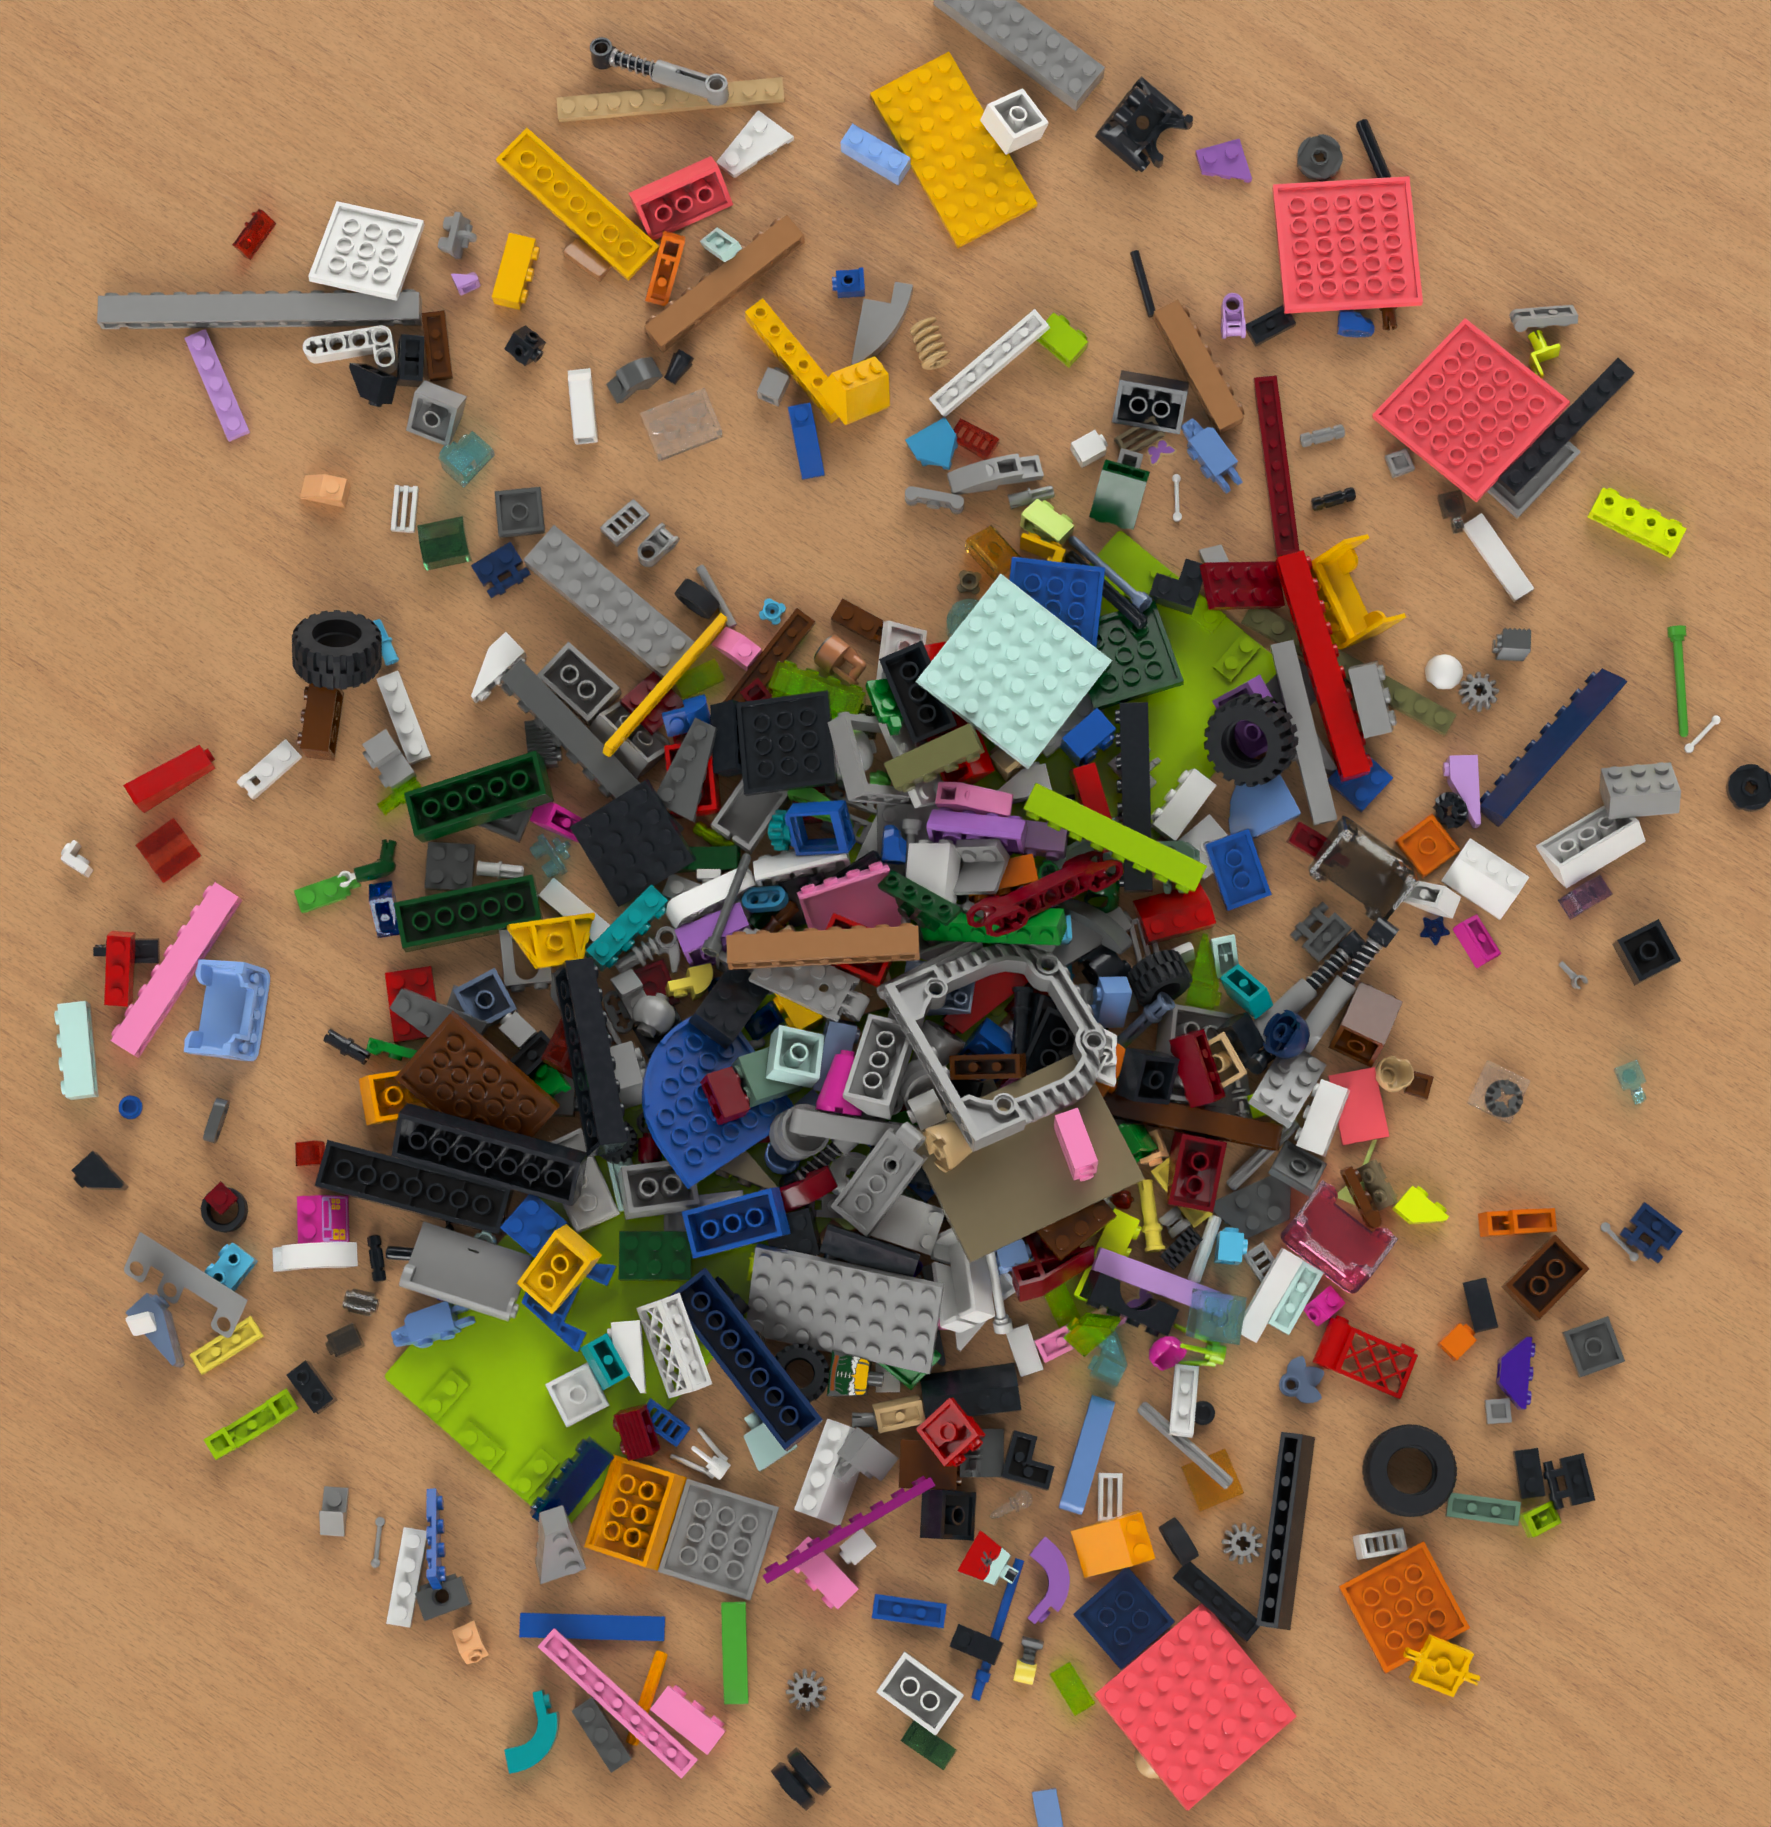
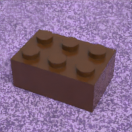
[297,683,344,761]
[1501,1235,1590,1321]

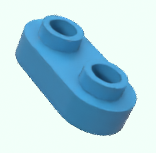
[742,886,789,913]

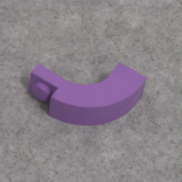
[1027,1536,1070,1624]

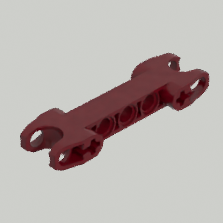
[966,851,1124,937]

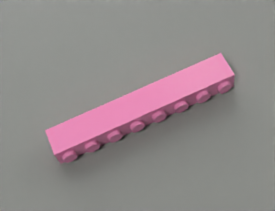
[111,882,242,1058]

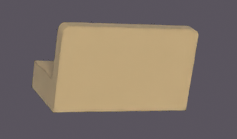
[872,1394,925,1433]

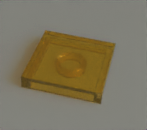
[1181,1449,1244,1512]

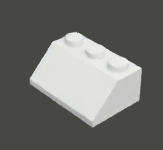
[1441,838,1529,920]

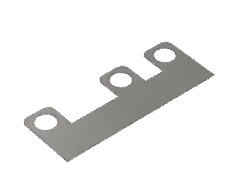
[124,1232,248,1338]

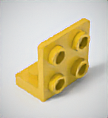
[1020,532,1066,562]

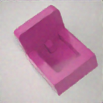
[1303,1285,1346,1326]

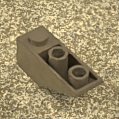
[715,1151,777,1191]

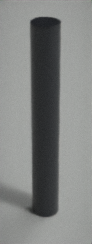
[1130,250,1156,318]

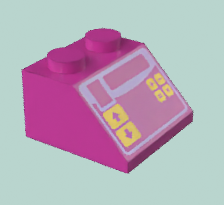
[297,1195,350,1244]

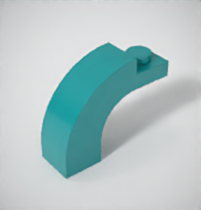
[504,1690,559,1774]

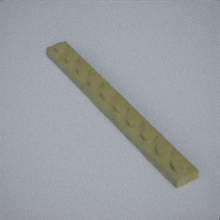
[1241,609,1457,736]

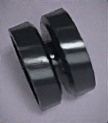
[771,1747,832,1811]

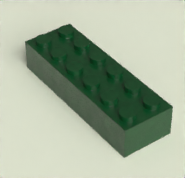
[404,751,554,843]
[394,874,543,952]

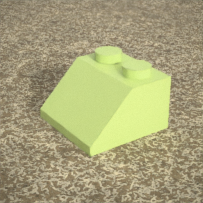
[1020,499,1075,546]

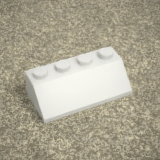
[1536,806,1646,889]
[753,849,851,887]
[794,1418,873,1526]

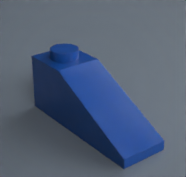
[788,402,825,480]

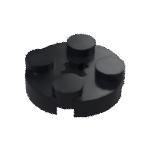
[1726,764,1771,812]

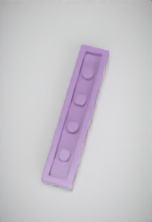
[185,329,250,442]

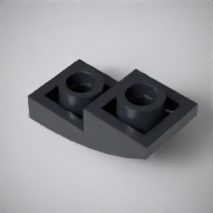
[1463,1278,1498,1333]

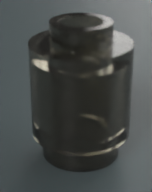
[343,1289,380,1317]

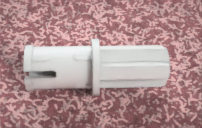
[476,860,524,880]

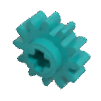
[768,810,792,851]

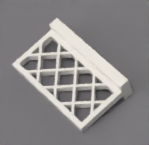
[636,1293,712,1398]

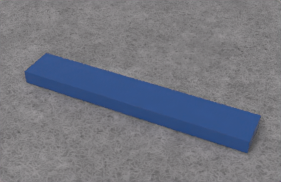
[519,1613,665,1641]

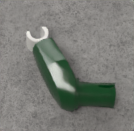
[337,839,397,887]

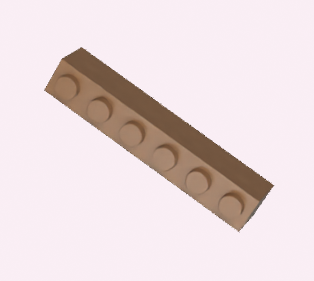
[1152,299,1245,435]

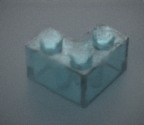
[438,431,495,488]

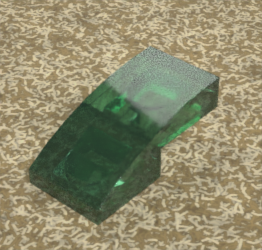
[900,1720,957,1770]

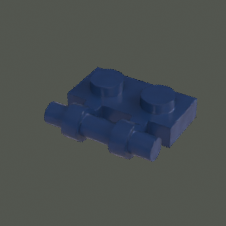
[471,542,531,598]
[1620,1202,1683,1264]

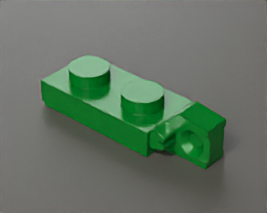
[865,679,903,736]
[366,1037,418,1061]

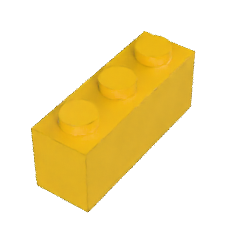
[492,233,540,310]

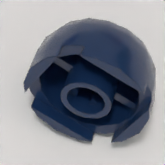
[1263,1010,1310,1059]

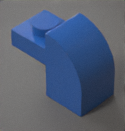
[662,694,711,737]

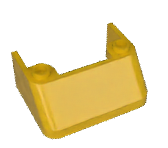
[1310,534,1407,649]

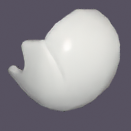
[1425,654,1463,690]

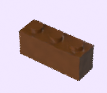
[949,1053,1026,1080]

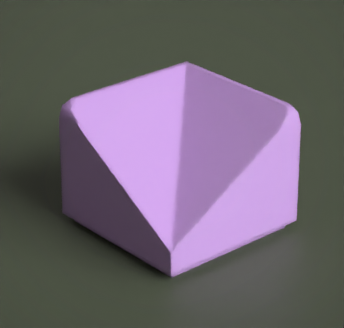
[451,272,481,296]

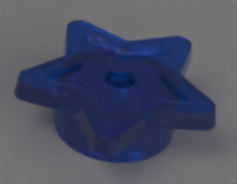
[1420,916,1450,945]

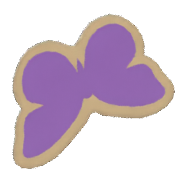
[1147,439,1177,466]
[1125,1288,1154,1308]

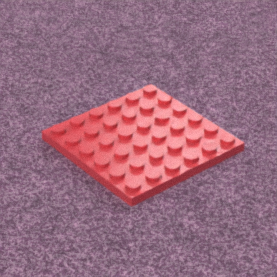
[1272,176,1423,314]
[1372,318,1570,503]
[1093,1603,1297,1811]

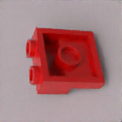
[916,1398,985,1467]

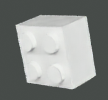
[980,88,1049,155]

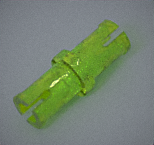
[376,776,422,816]

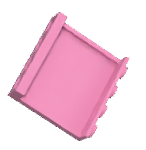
[797,862,901,931]

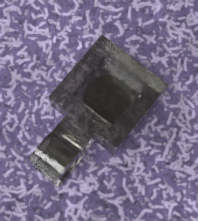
[1437,490,1467,534]

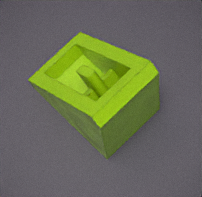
[1519,1501,1562,1538]

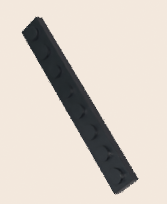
[1497,358,1635,496]

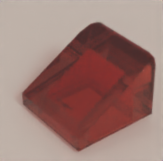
[295,1140,325,1166]

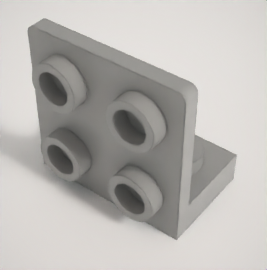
[954,839,1010,895]

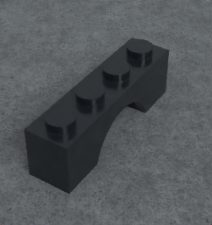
[1080,1270,1179,1337]

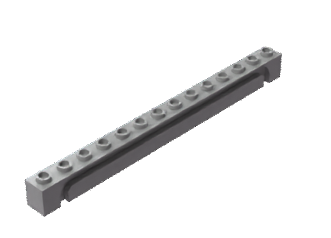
[97,289,422,329]

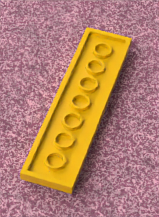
[496,128,659,281]

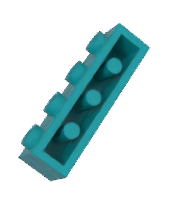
[585,885,668,972]

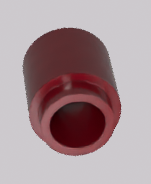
[638,1133,662,1164]

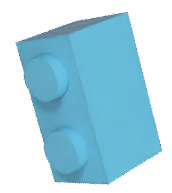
[1214,1227,1248,1265]
[204,1242,258,1292]

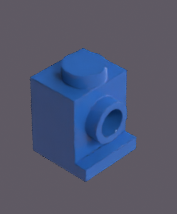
[832,267,865,298]

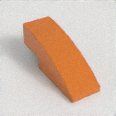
[1478,1208,1557,1237]

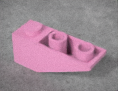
[935,782,1014,817]

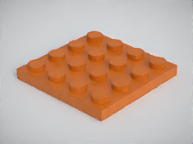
[1338,1541,1470,1674]

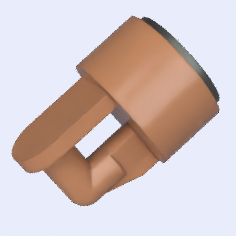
[814,635,866,687]

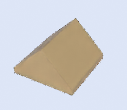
[1208,1032,1247,1088]

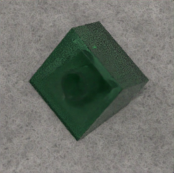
[417,516,472,571]

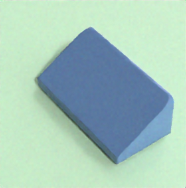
[1032,1788,1063,1827]

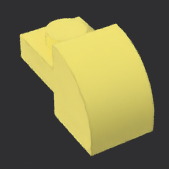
[665,963,713,1001]

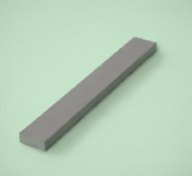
[1270,640,1337,826]

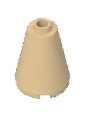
[923,1121,972,1173]

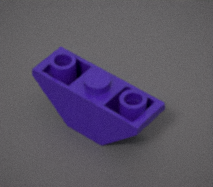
[1496,1337,1535,1410]

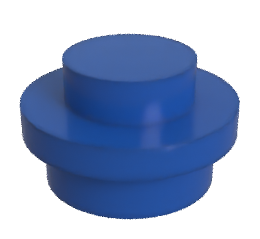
[119,1096,143,1119]

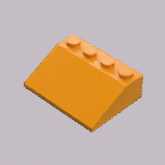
[584,1454,687,1571]

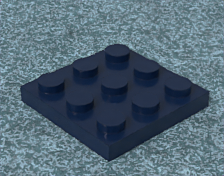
[1073,1567,1175,1670]

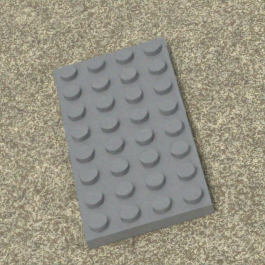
[746,1244,944,1374]

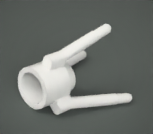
[670,1428,731,1480]

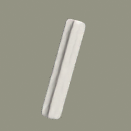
[1188,1215,1222,1284]

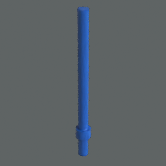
[971,1558,1024,1701]

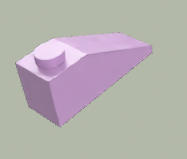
[1443,755,1481,828]

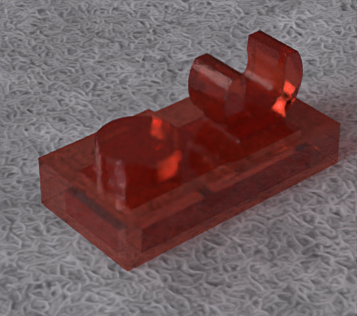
[232,209,276,260]

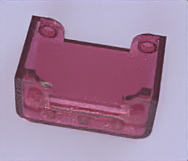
[1280,1180,1398,1293]

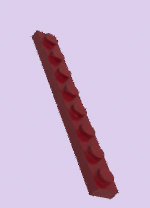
[1253,375,1300,558]

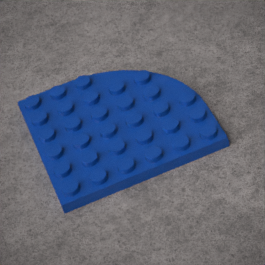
[642,1016,794,1189]

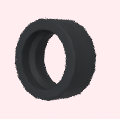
[674,578,720,620]
[200,1187,248,1233]
[1159,1517,1199,1566]

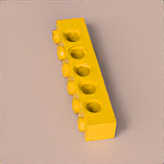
[745,298,839,424]

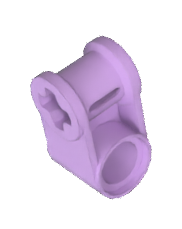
[1221,293,1246,339]

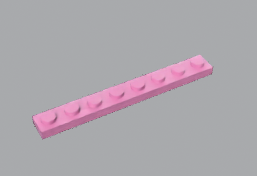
[538,1628,698,1779]

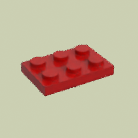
[385,966,437,1043]

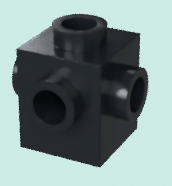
[505,325,546,366]

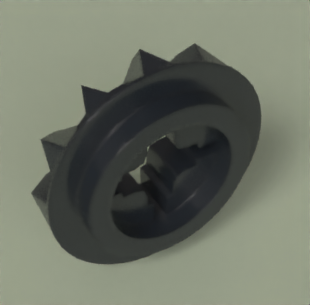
[1433,792,1468,829]

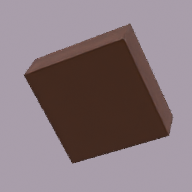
[1404,1071,1434,1100]

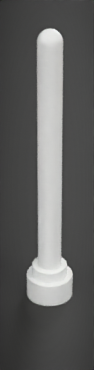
[986,1252,1013,1334]

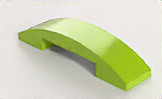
[203,1388,299,1460]

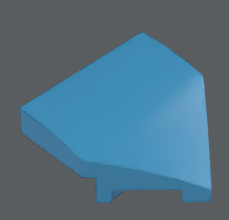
[905,417,958,470]

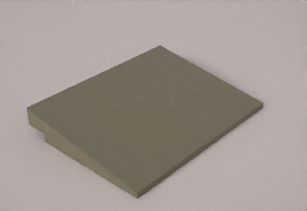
[916,1054,1145,1263]

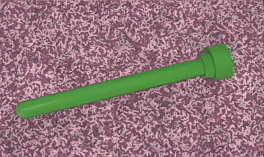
[1667,625,1689,737]

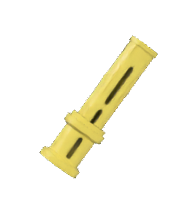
[1137,1179,1166,1253]

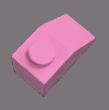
[711,626,762,672]

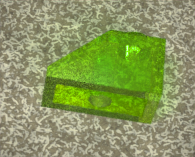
[1063,1313,1121,1357]

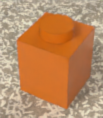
[1437,1323,1477,1361]

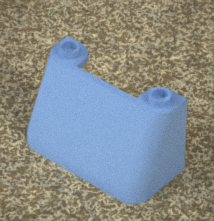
[184,959,270,1061]

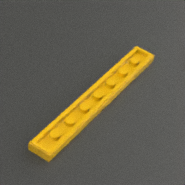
[602,613,727,757]

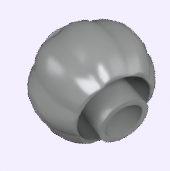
[632,993,675,1038]

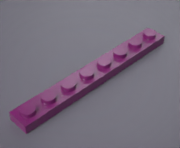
[762,1476,935,1584]

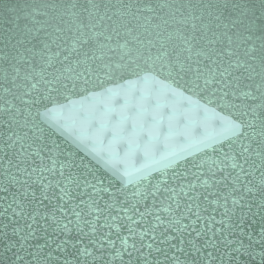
[916,574,1112,769]

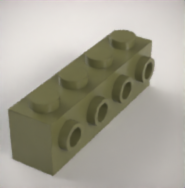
[884,723,985,793]

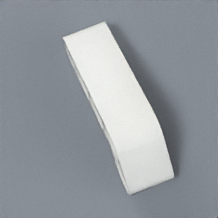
[303,325,397,374]
[666,867,758,930]

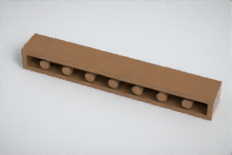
[644,215,805,353]
[726,923,920,970]

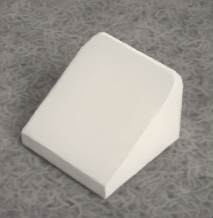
[125,1311,157,1336]

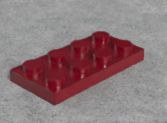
[1200,561,1286,610]

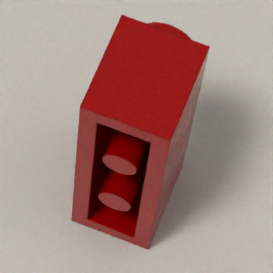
[104,931,136,1007]

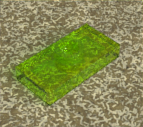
[676,658,725,700]
[1049,1661,1095,1716]

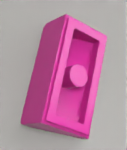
[1453,914,1501,968]

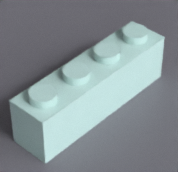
[54,1001,99,1100]

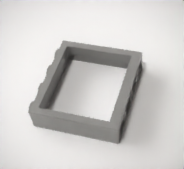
[828,712,913,805]

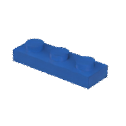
[872,1594,947,1628]

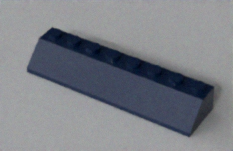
[1480,668,1628,827]
[668,1268,823,1451]

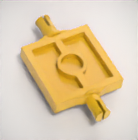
[1403,1634,1480,1697]

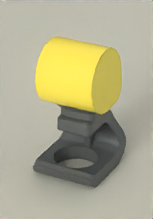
[1013,1636,1044,1685]

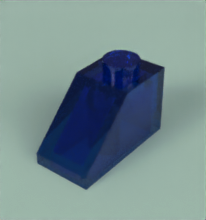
[369,881,400,938]

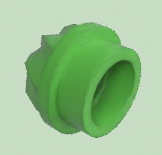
[870,770,891,786]

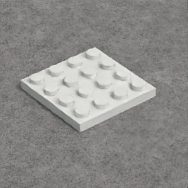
[308,201,425,301]

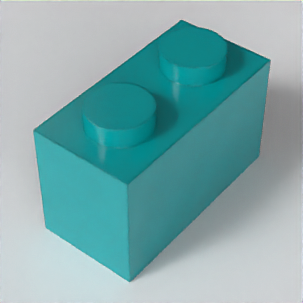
[1220,964,1273,1019]
[580,1333,630,1390]

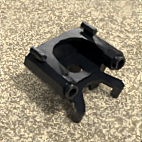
[1095,76,1193,173]

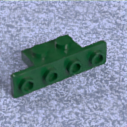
[878,871,961,932]

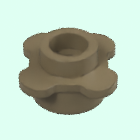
[957,570,982,594]

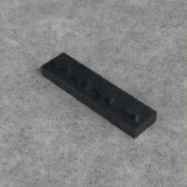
[1172,1562,1260,1642]

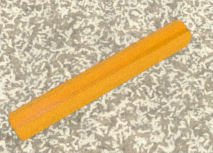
[626,1650,668,1746]

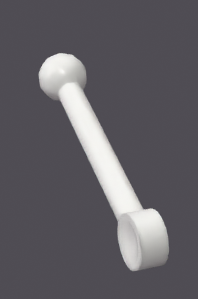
[1172,474,1182,522]
[1684,715,1721,753]

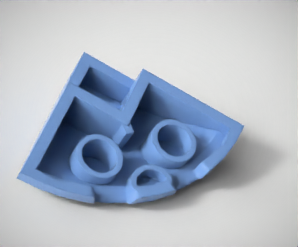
[1228,757,1301,839]

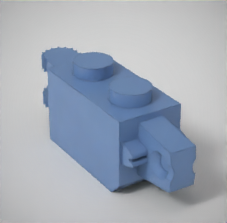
[1181,418,1243,494]
[391,1301,476,1348]

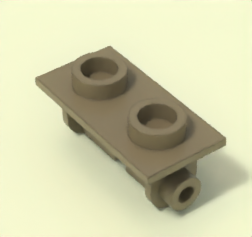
[1357,1159,1398,1211]

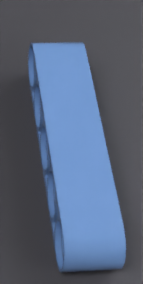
[1059,1395,1115,1515]

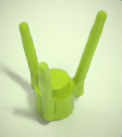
[1174,1324,1226,1367]

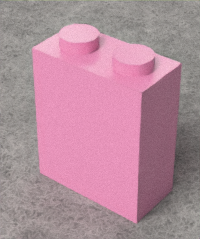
[1054,1108,1098,1181]

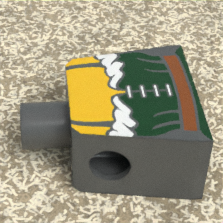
[827,1350,884,1397]

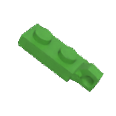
[294,875,361,914]

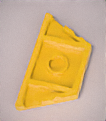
[507,912,595,969]

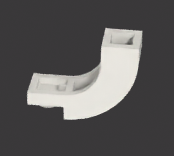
[273,1242,358,1272]

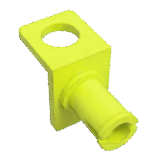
[1528,330,1561,379]

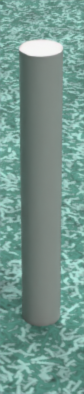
[696,565,737,628]

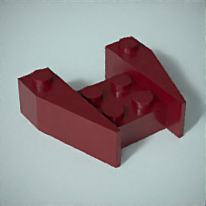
[1012,1232,1094,1302]

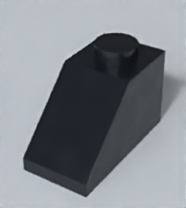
[349,363,398,407]
[71,1151,128,1190]

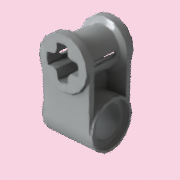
[637,523,680,567]

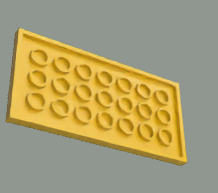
[870,51,1038,248]

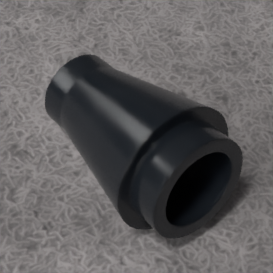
[664,349,694,385]

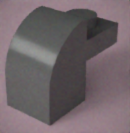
[606,357,663,404]

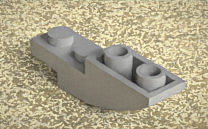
[947,454,1044,495]

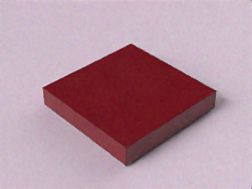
[633,959,681,1005]

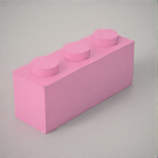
[793,1536,859,1609]
[650,1685,726,1755]

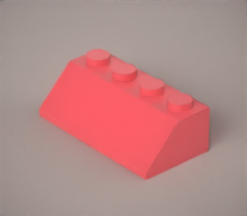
[628,156,733,241]

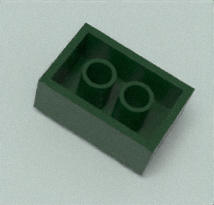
[619,1231,692,1281]

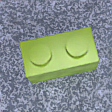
[1037,312,1088,368]

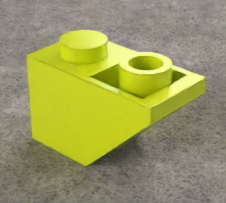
[1392,1186,1449,1224]

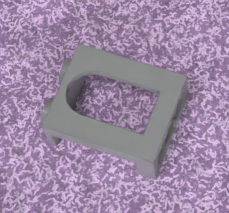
[499,930,552,992]

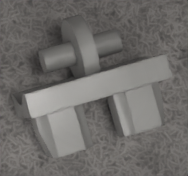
[438,212,477,259]

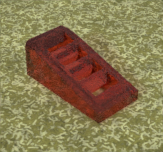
[953,418,1000,460]

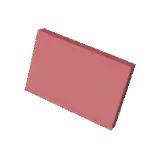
[1328,1067,1389,1146]

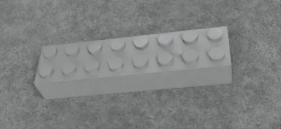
[933,0,1105,111]
[524,525,694,679]

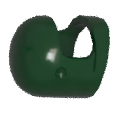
[1084,872,1120,913]

